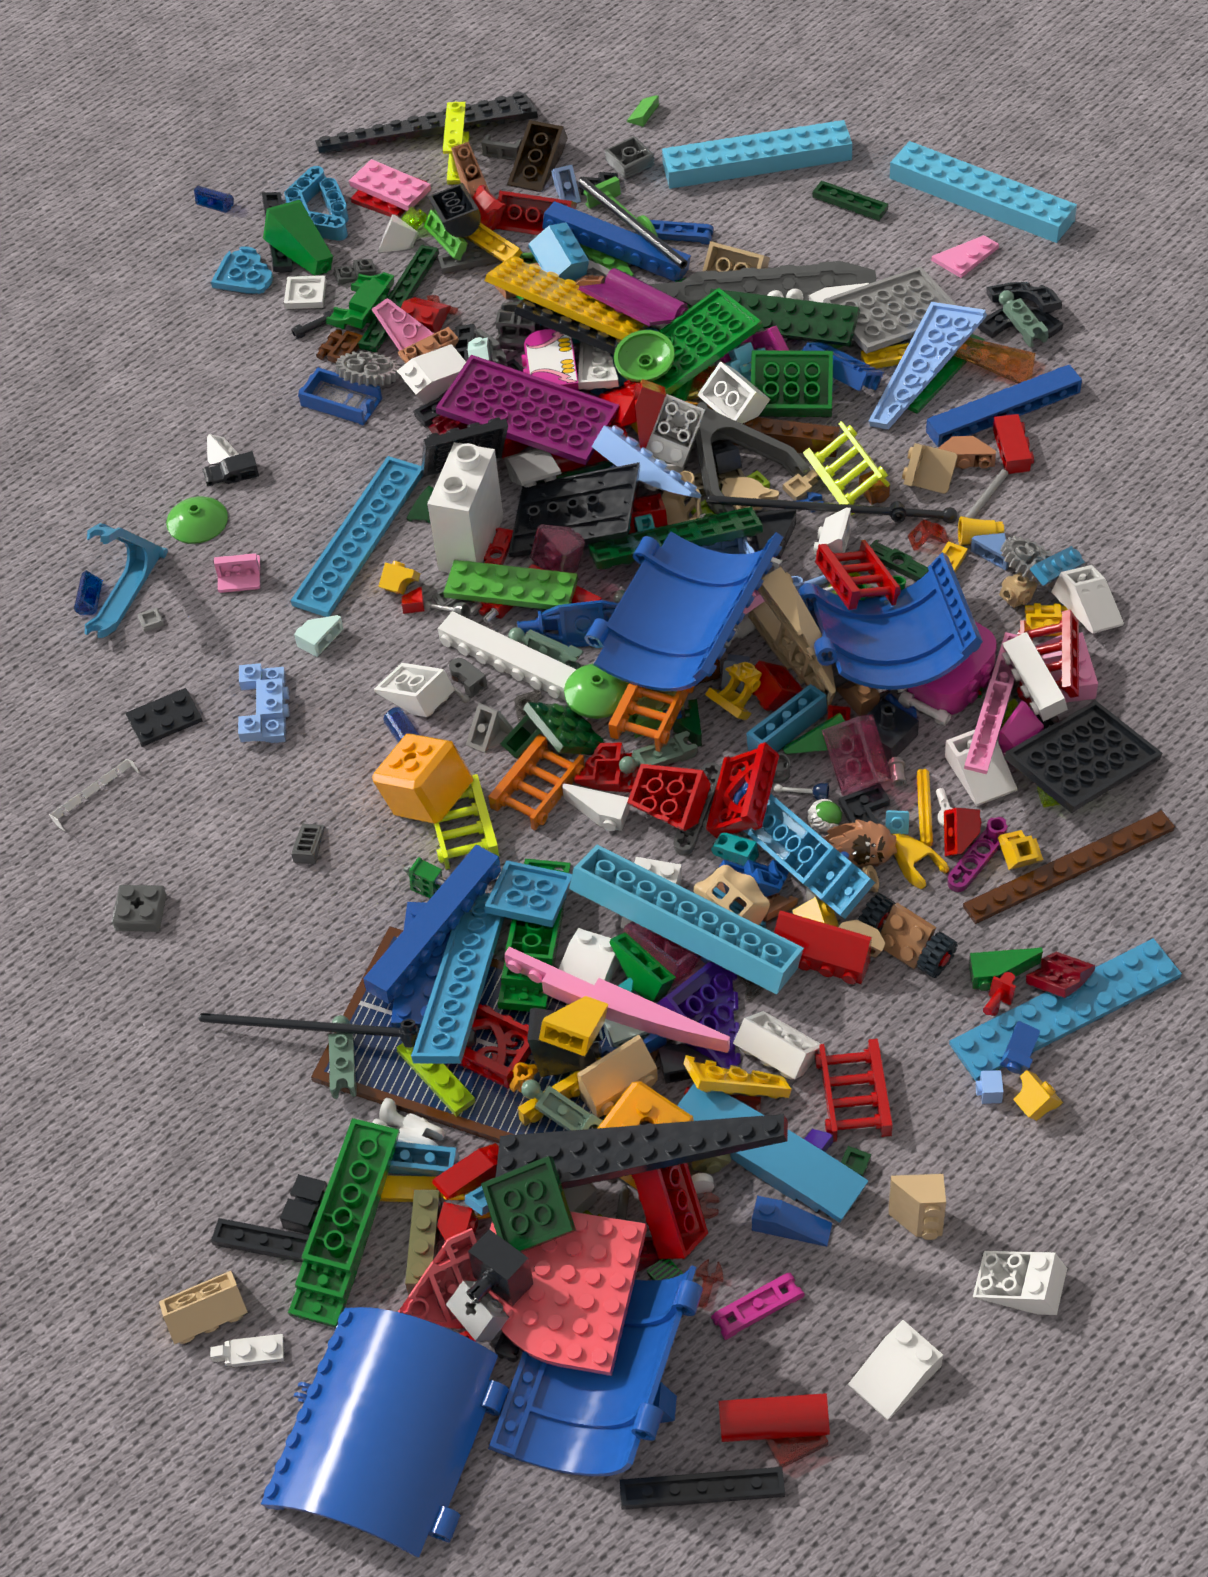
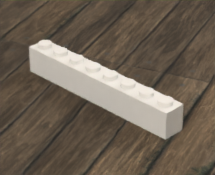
[438,611,597,701]

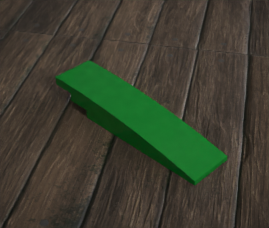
[498,859,571,1012]
[288,1118,400,1328]

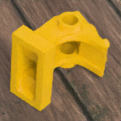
[705,662,762,720]

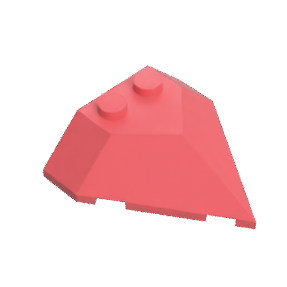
[398,1228,478,1329]

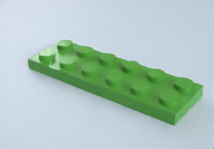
[443,560,578,610]

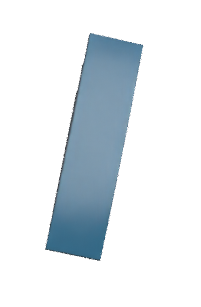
[739,793,876,919]
[677,1083,868,1223]

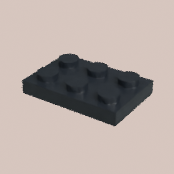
[125,688,203,747]

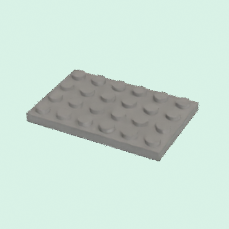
[823,267,956,354]

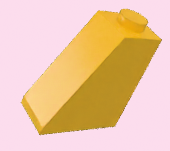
[539,996,608,1056]

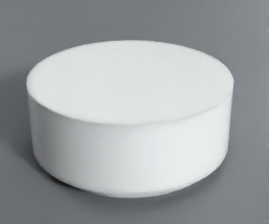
[691,1173,714,1194]

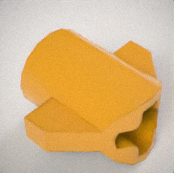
[509,1062,538,1093]

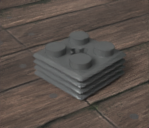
[605,136,655,179]
[111,885,167,932]

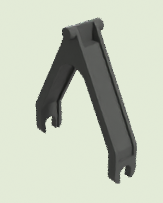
[695,402,810,514]

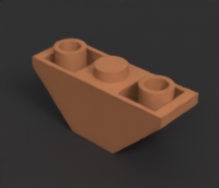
[398,327,459,363]
[938,436,996,469]

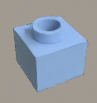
[976,1070,1003,1104]

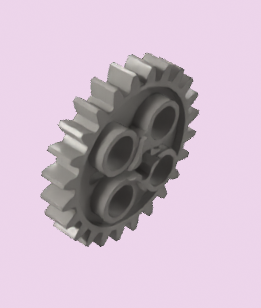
[336,351,401,387]
[1000,536,1057,588]

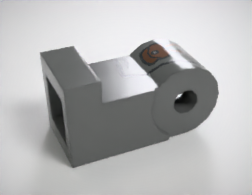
[449,658,487,698]

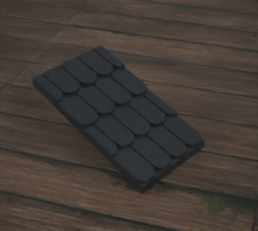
[508,462,640,558]

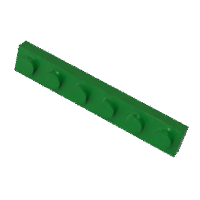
[907,334,985,414]

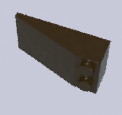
[507,120,568,192]

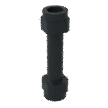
[291,310,333,339]

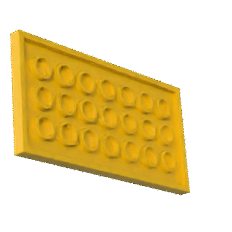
[484,256,648,340]

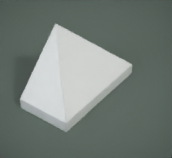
[207,434,239,464]

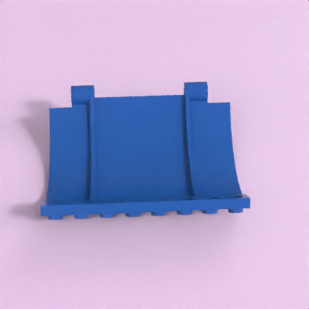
[585,532,784,691]
[798,552,983,690]
[488,1266,703,1477]
[261,1307,509,1557]

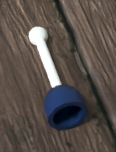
[774,783,829,800]

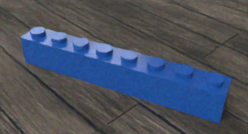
[542,201,691,281]
[926,364,1082,448]
[363,844,501,1004]

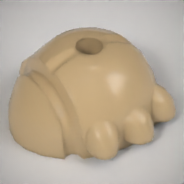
[862,865,879,893]

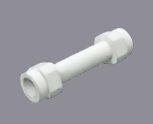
[898,691,951,726]

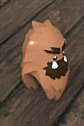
[823,820,897,868]

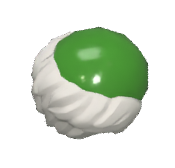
[807,799,842,832]

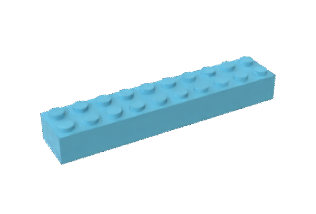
[662,120,852,189]
[890,141,1077,243]
[569,845,804,994]

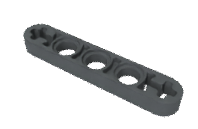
[673,763,721,856]

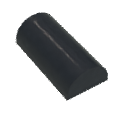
[428,183,481,238]

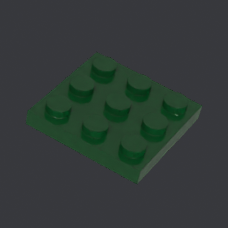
[523,702,604,755]
[481,1156,576,1253]

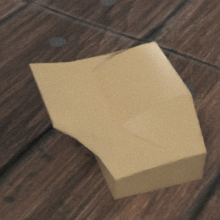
[839,919,885,958]

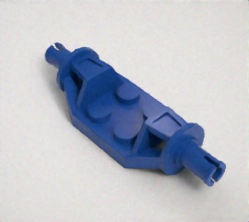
[517,600,618,647]

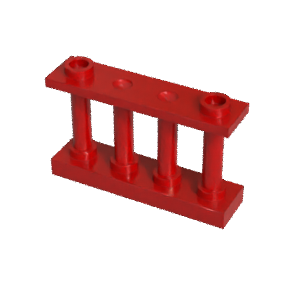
[815,540,900,610]
[1017,610,1079,707]
[815,1038,893,1142]

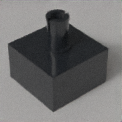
[855,698,919,762]
[466,1229,533,1306]

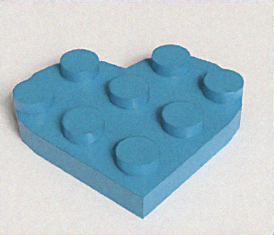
[211,247,273,294]

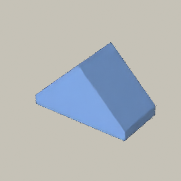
[971,533,1009,571]

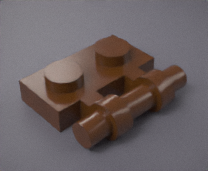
[316,329,363,363]

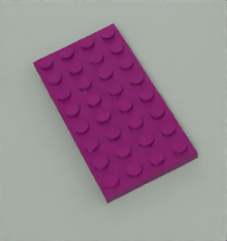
[436,355,619,465]

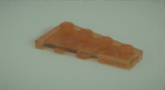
[954,337,1036,384]

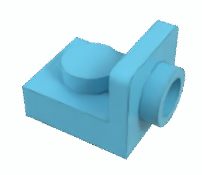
[885,810,910,834]

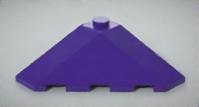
[657,961,741,1069]

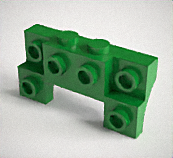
[326,272,394,329]

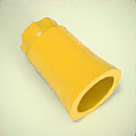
[958,516,1004,546]

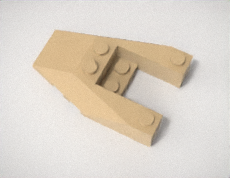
[748,567,836,710]

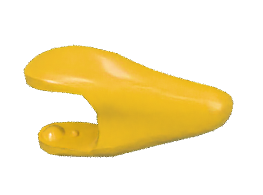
[891,833,949,889]

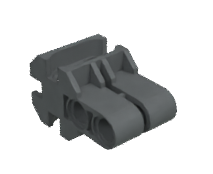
[496,301,545,351]

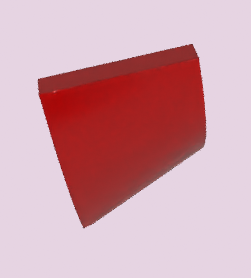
[574,742,639,793]

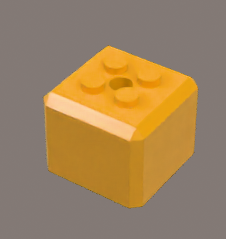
[372,734,473,824]
[598,1081,694,1189]

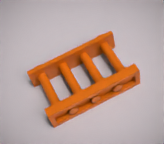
[608,683,695,752]
[488,734,585,830]

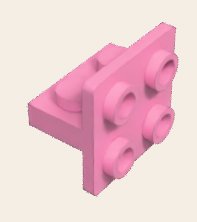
[214,553,260,593]

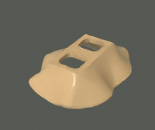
[662,470,702,525]
[694,865,770,925]

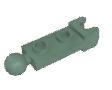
[999,290,1048,348]
[508,627,584,670]
[619,731,698,774]
[328,1015,357,1099]
[521,1079,603,1131]

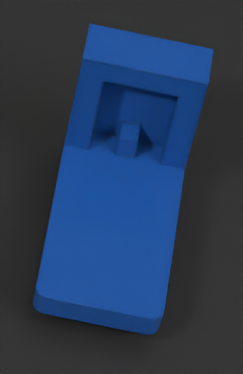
[999,1021,1040,1075]

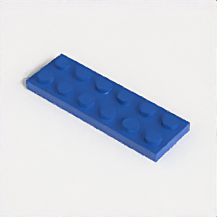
[391,902,452,1029]

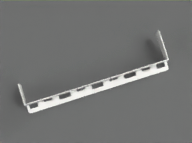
[49,759,140,831]

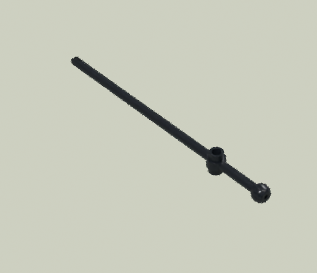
[706,495,957,523]
[198,1013,477,1048]

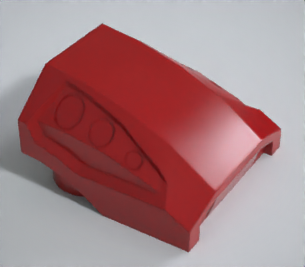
[472,185,506,231]

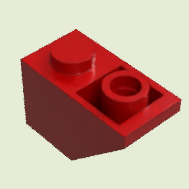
[437,1202,478,1242]

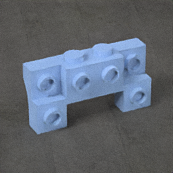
[238,663,290,743]

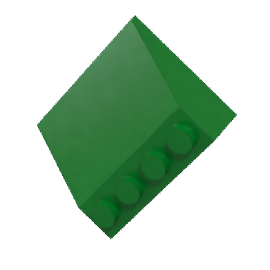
[751,350,833,417]

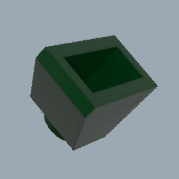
[500,714,541,758]

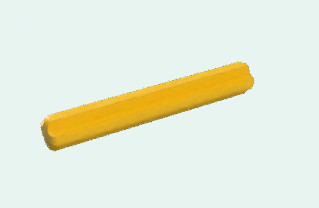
[917,769,933,847]

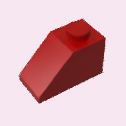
[944,807,982,857]

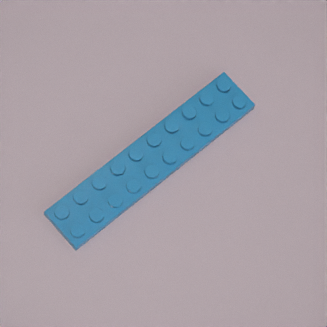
[290,456,423,617]
[411,893,505,1064]
[949,938,1182,1082]

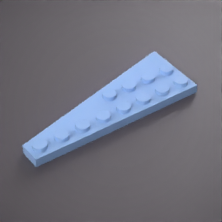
[869,302,987,430]

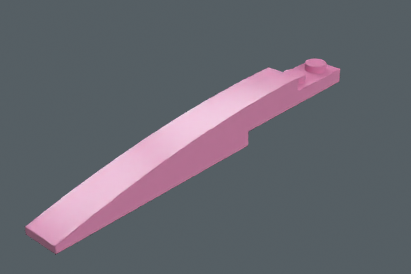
[964,632,1018,774]
[504,947,730,1053]

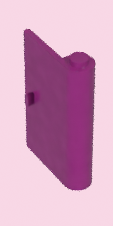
[579,268,689,326]

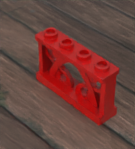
[706,742,779,838]
[459,1004,531,1089]

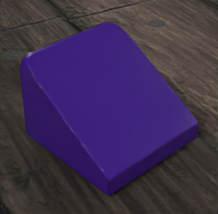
[804,1129,833,1152]

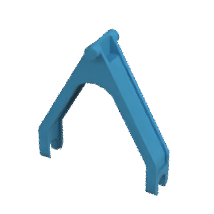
[84,523,168,638]

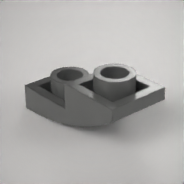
[334,259,377,285]

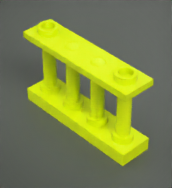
[443,102,470,185]
[803,421,891,515]
[434,774,499,870]

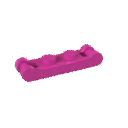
[711,1272,805,1340]

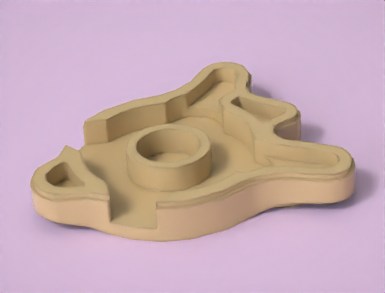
[722,477,779,510]

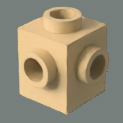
[999,573,1038,608]

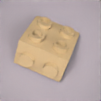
[902,443,958,494]

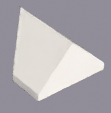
[378,214,419,253]

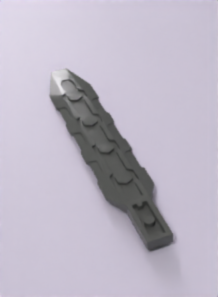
[648,261,876,307]

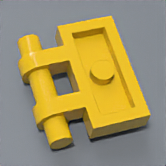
[1025,603,1068,636]

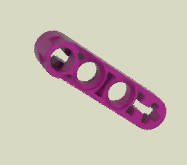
[947,816,1008,892]

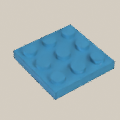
[485,860,572,927]

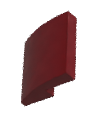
[1026,951,1095,998]

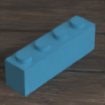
[746,684,827,752]
[388,1142,460,1177]

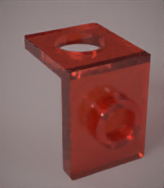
[908,519,950,551]

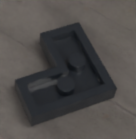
[838,783,890,824]

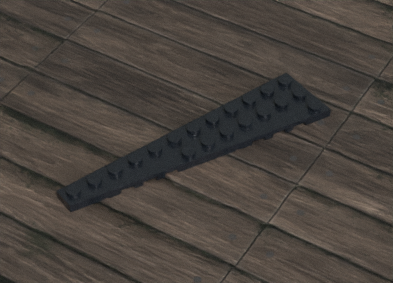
[315,92,538,154]
[496,1114,788,1189]

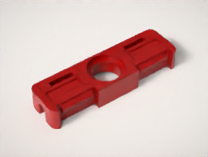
[484,528,513,565]

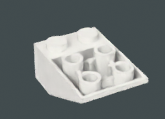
[646,394,705,468]
[1051,565,1124,634]
[945,730,1017,807]
[973,1251,1067,1315]

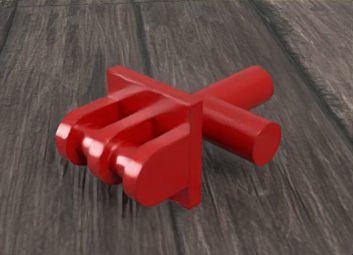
[983,972,1016,1016]

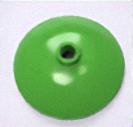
[614,330,675,382]
[166,496,228,544]
[564,664,629,719]

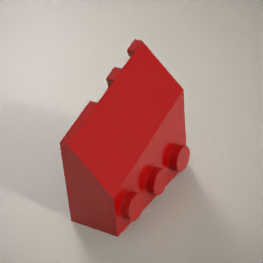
[598,380,640,427]
[627,764,711,831]

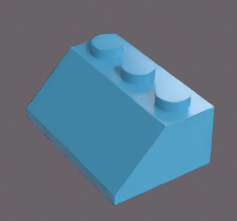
[528,222,589,281]

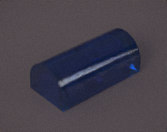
[194,186,234,213]
[74,570,103,615]
[383,707,420,743]

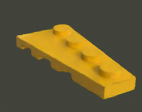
[683,1055,792,1099]

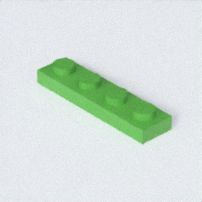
[424,210,467,260]

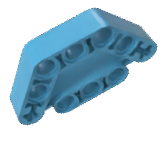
[284,166,349,241]

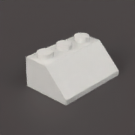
[698,362,770,424]
[733,1011,820,1079]

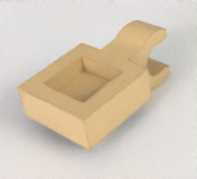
[783,469,819,501]

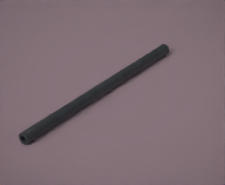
[578,177,688,269]

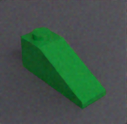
[782,713,855,754]
[609,932,676,1003]
[968,947,1043,991]

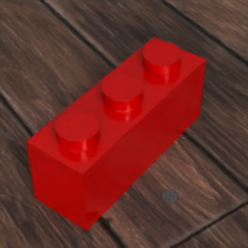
[993,414,1034,474]

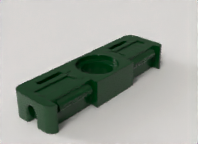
[870,540,929,582]

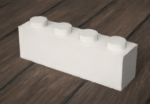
[1002,632,1068,721]

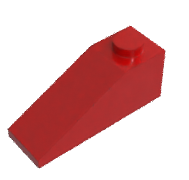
[432,1143,499,1200]

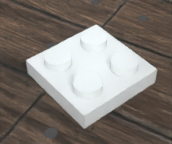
[284,276,326,309]

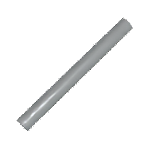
[965,469,1008,519]

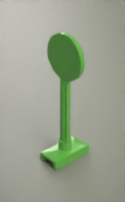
[584,176,658,237]

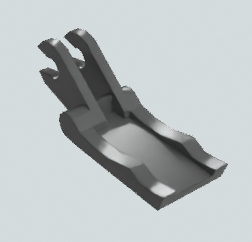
[474,328,508,367]

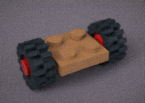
[858,893,958,978]

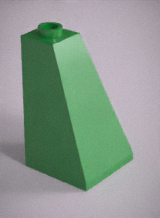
[263,200,333,276]

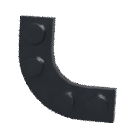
[986,282,1062,313]
[978,306,1063,339]

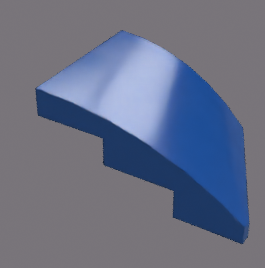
[719,860,789,899]

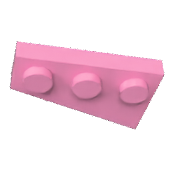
[931,235,999,278]
[372,298,434,351]

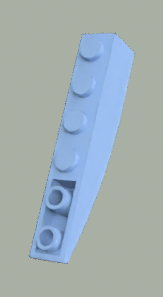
[591,425,702,499]

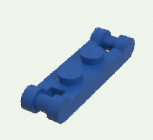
[650,220,714,245]

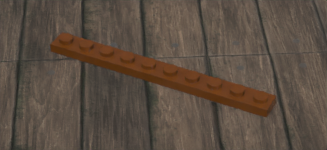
[963,810,1175,924]

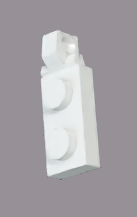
[211,1334,284,1367]

